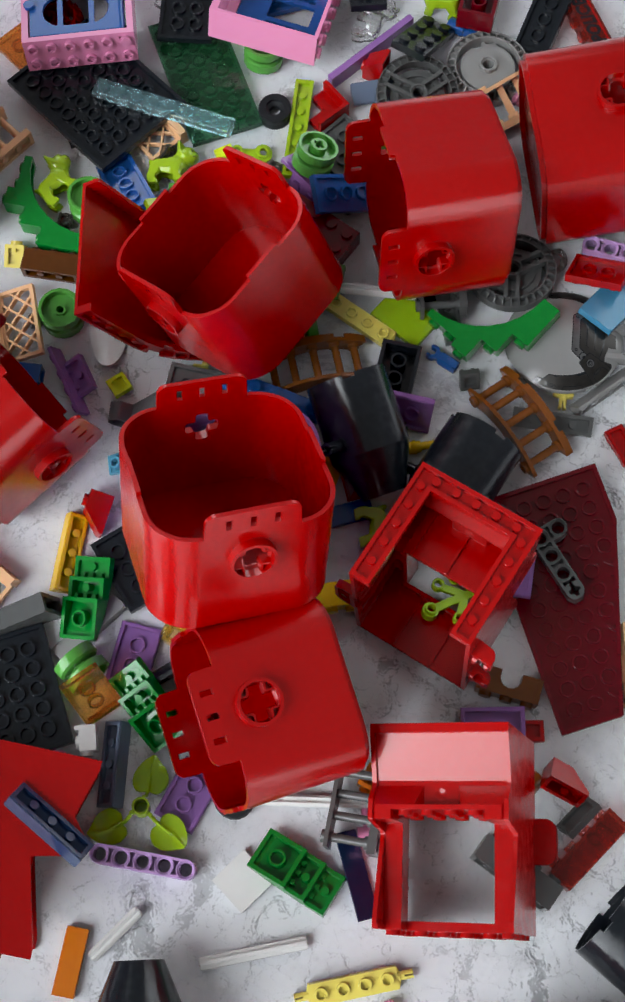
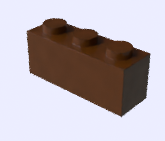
[20,247,78,284]

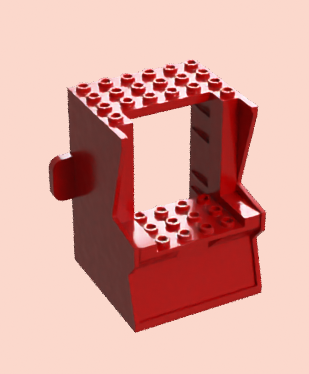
[334,461,543,690]
[368,722,558,941]
[0,739,102,960]

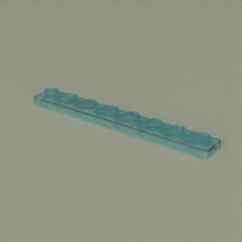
[92,77,236,138]

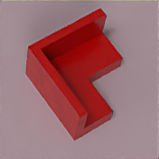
[309,80,350,132]

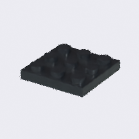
[157,0,213,45]

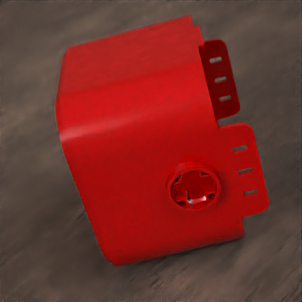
[519,36,625,244]
[344,89,522,301]
[116,146,343,380]
[0,313,103,525]
[119,373,336,629]
[155,598,369,815]

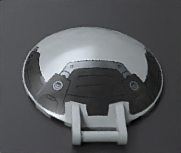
[505,292,625,394]

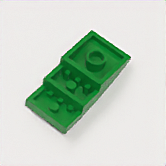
[59,556,115,641]
[108,656,183,753]
[247,828,346,918]

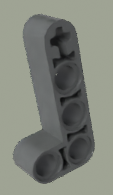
[108,392,156,427]
[535,518,585,603]

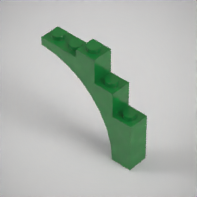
[2,155,80,254]
[427,299,560,362]

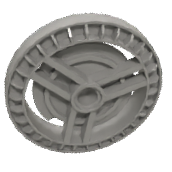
[446,31,526,106]

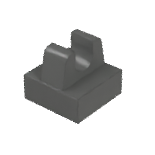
[459,368,480,391]

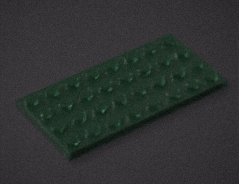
[148,23,263,148]

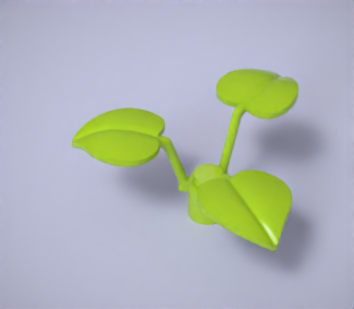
[87,755,188,851]

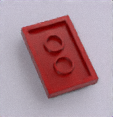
[564,254,625,291]

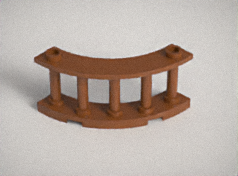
[270,333,366,394]
[468,366,573,478]

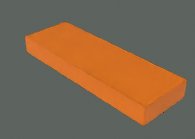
[51,925,90,999]

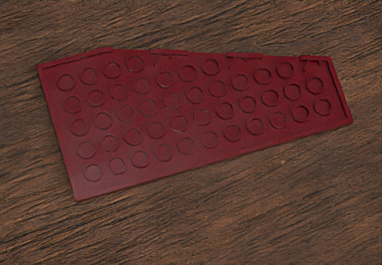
[493,463,624,736]

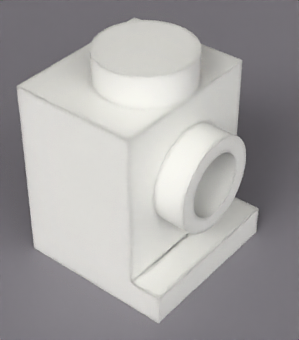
[74,724,100,757]

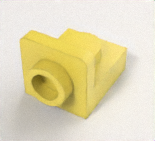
[4,241,28,268]

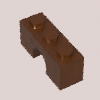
[474,663,544,710]

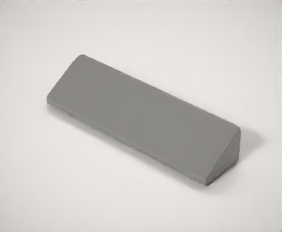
[569,367,625,416]
[51,594,127,660]

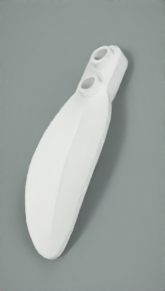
[90,324,126,367]

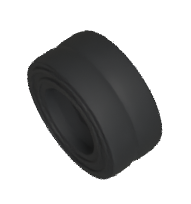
[258,94,291,130]

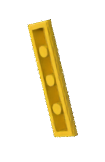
[49,511,88,594]

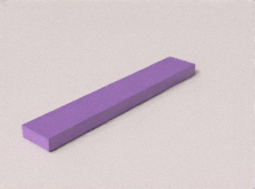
[328,14,414,88]

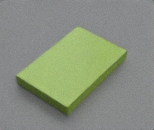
[370,298,434,346]

